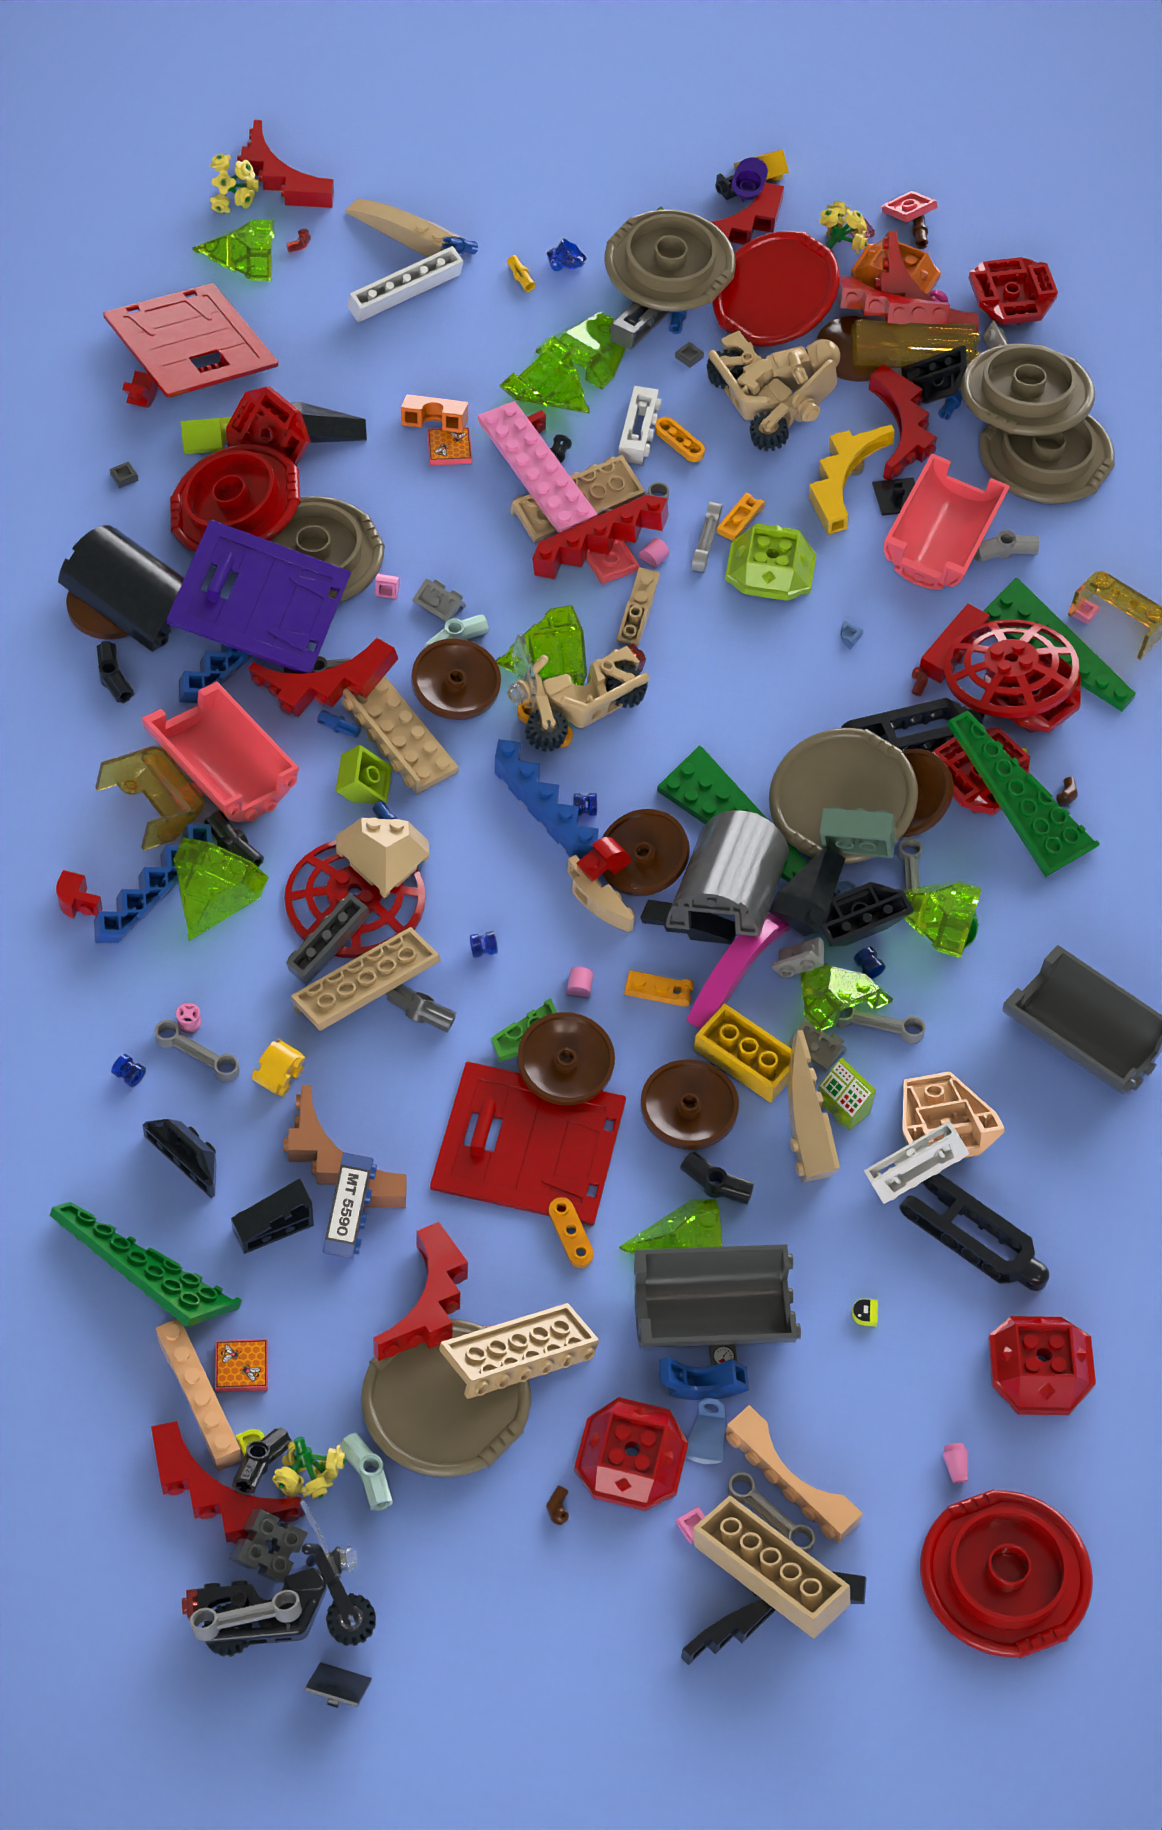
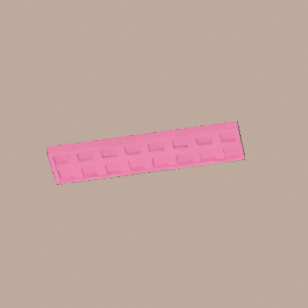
[478,401,598,533]

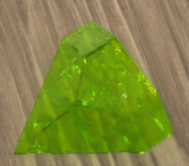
[192,219,275,281]
[500,336,590,414]
[496,605,587,686]
[174,837,269,941]
[904,880,982,958]
[800,964,893,1032]
[619,1199,723,1255]

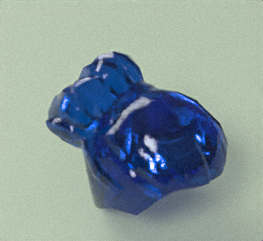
[546,238,587,271]

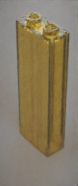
[851,320,980,368]

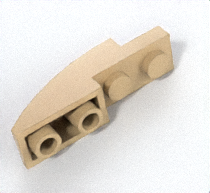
[617,567,660,646]
[567,855,635,932]

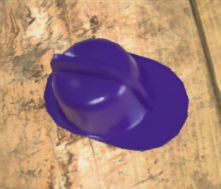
[731,157,768,202]

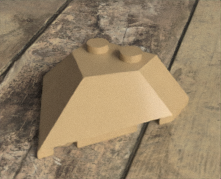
[336,818,429,898]

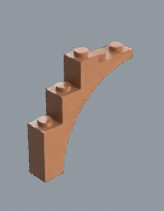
[283,1085,407,1208]

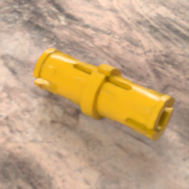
[507,255,536,292]

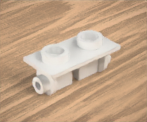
[983,321,1008,349]

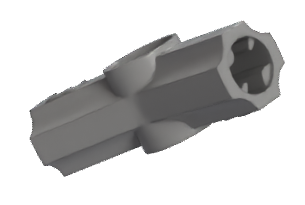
[974,530,1039,562]

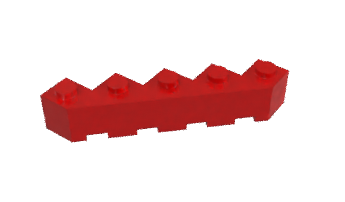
[532,495,668,579]

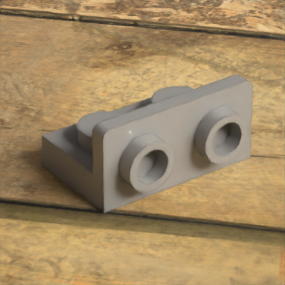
[412,579,466,622]
[771,937,824,978]
[788,1019,847,1071]

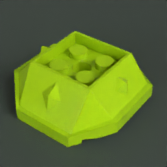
[725,523,817,601]

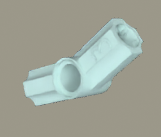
[424,614,489,648]
[339,1433,393,1511]

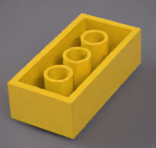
[694,1003,792,1103]

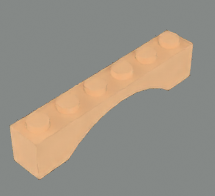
[156,1319,242,1472]
[725,1405,863,1544]

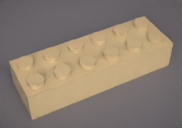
[693,1495,850,1639]

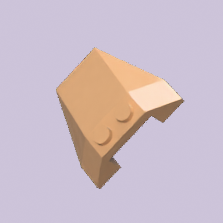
[902,1071,1005,1158]

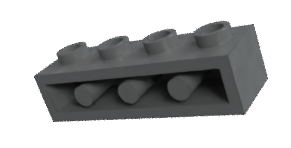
[286,893,370,985]

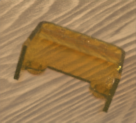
[1068,571,1162,660]
[95,746,204,851]

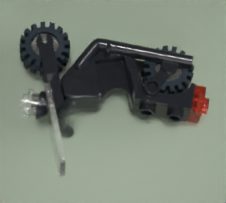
[182,1500,376,1657]

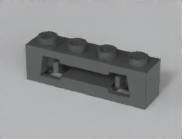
[609,302,670,350]

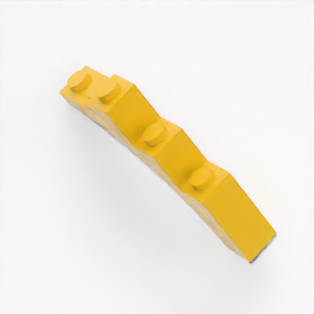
[809,424,895,535]

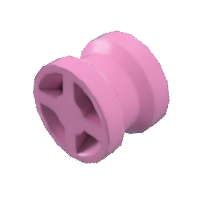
[176,1003,201,1033]

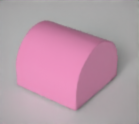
[639,538,669,568]
[375,574,400,599]
[566,967,593,998]

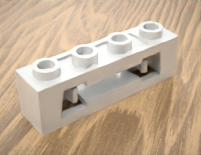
[618,386,662,465]
[864,1120,969,1204]

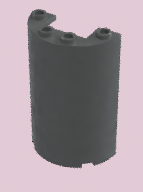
[666,810,789,937]
[1003,945,1162,1095]
[634,1244,801,1348]

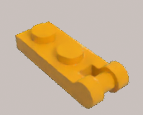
[716,492,766,541]
[624,970,694,1007]

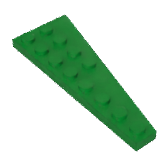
[983,578,1136,712]
[947,710,1100,878]
[657,745,807,882]
[49,1202,242,1327]

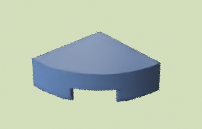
[841,620,863,649]

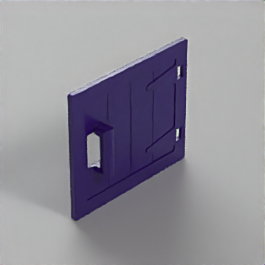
[166,520,351,674]

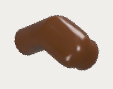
[1056,777,1078,806]
[546,1486,569,1525]

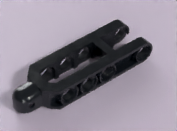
[841,698,985,752]
[899,1173,1049,1291]

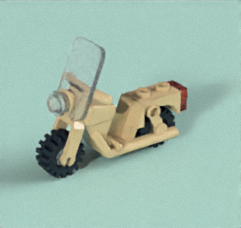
[507,634,649,752]

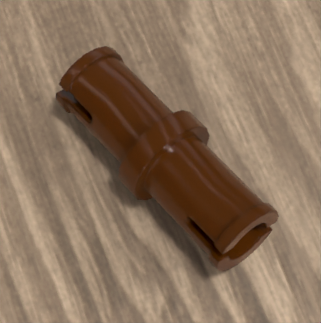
[912,215,928,249]

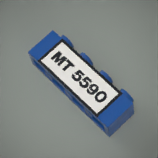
[322,1152,377,1259]

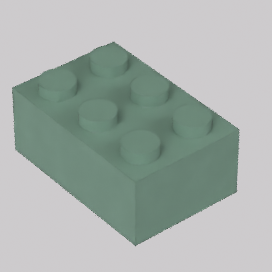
[820,806,896,858]

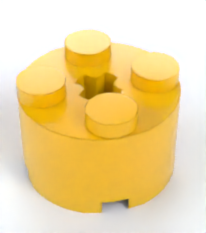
[252,1038,305,1097]

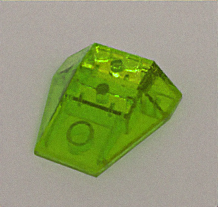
[536,312,627,390]

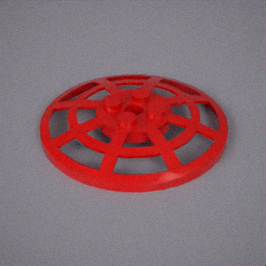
[944,620,1079,718]
[284,840,425,959]

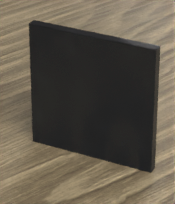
[872,477,915,516]
[305,1662,372,1708]

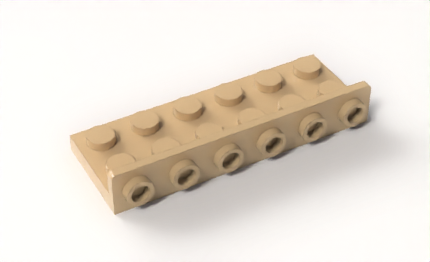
[510,455,645,543]
[342,676,459,794]
[291,927,441,1031]
[439,1303,599,1399]

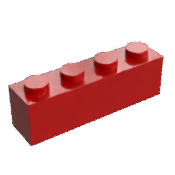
[918,603,990,684]

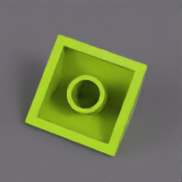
[180,417,231,454]

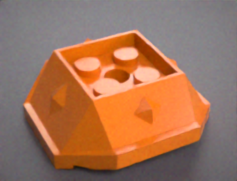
[851,240,941,296]

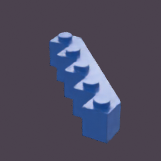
[179,644,253,703]
[495,739,599,859]
[94,824,212,943]

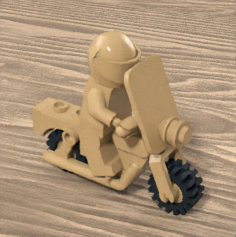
[707,331,840,451]

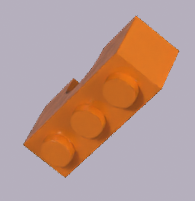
[401,394,468,433]

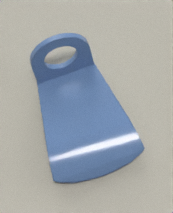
[686,1398,726,1464]

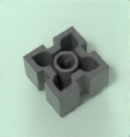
[229,1509,308,1583]

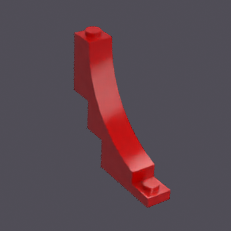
[711,183,784,245]

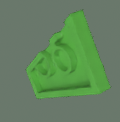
[491,998,557,1062]

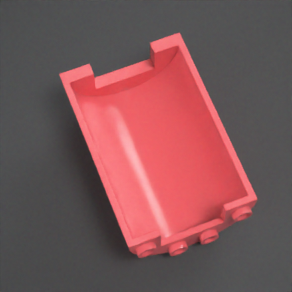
[884,453,1010,590]
[142,682,299,822]

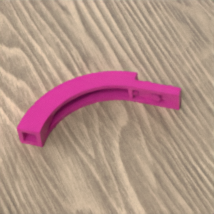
[686,913,791,1029]

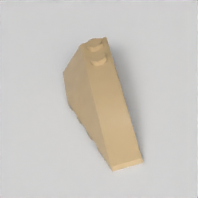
[345,198,462,257]
[788,1030,840,1183]

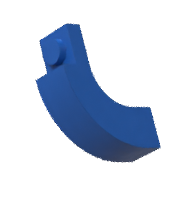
[659,1357,749,1400]

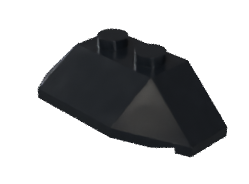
[901,345,967,404]
[820,882,914,947]
[142,1119,217,1198]

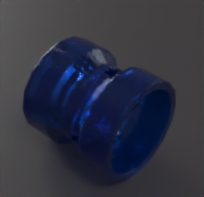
[573,793,597,816]
[470,931,498,958]
[854,946,886,980]
[111,1054,146,1087]

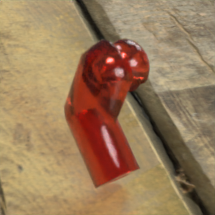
[286,229,311,253]
[911,667,928,696]

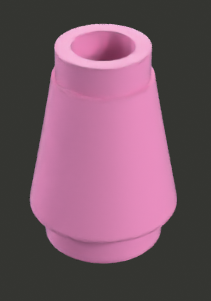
[942,1443,968,1484]

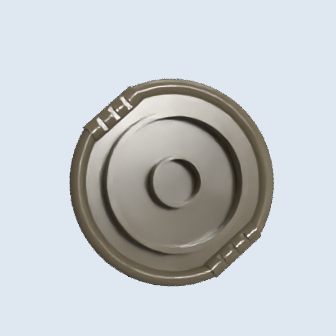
[604,209,736,312]
[960,343,1095,436]
[979,414,1115,504]
[271,496,385,603]
[769,728,918,864]
[361,1319,531,1477]

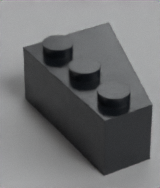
[231,1178,314,1254]

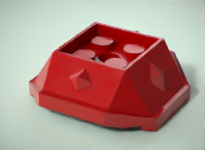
[968,257,1058,325]
[226,386,311,467]
[984,647,1081,733]
[932,727,1030,815]
[988,1316,1096,1415]
[574,1397,689,1511]

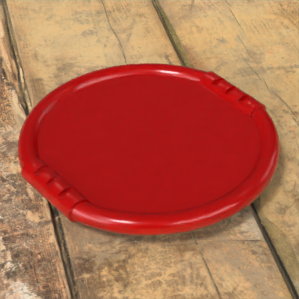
[712,231,840,347]
[170,444,301,553]
[920,1489,1093,1659]

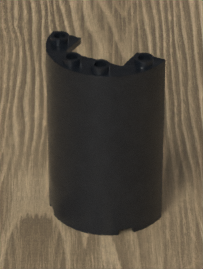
[58,525,201,652]

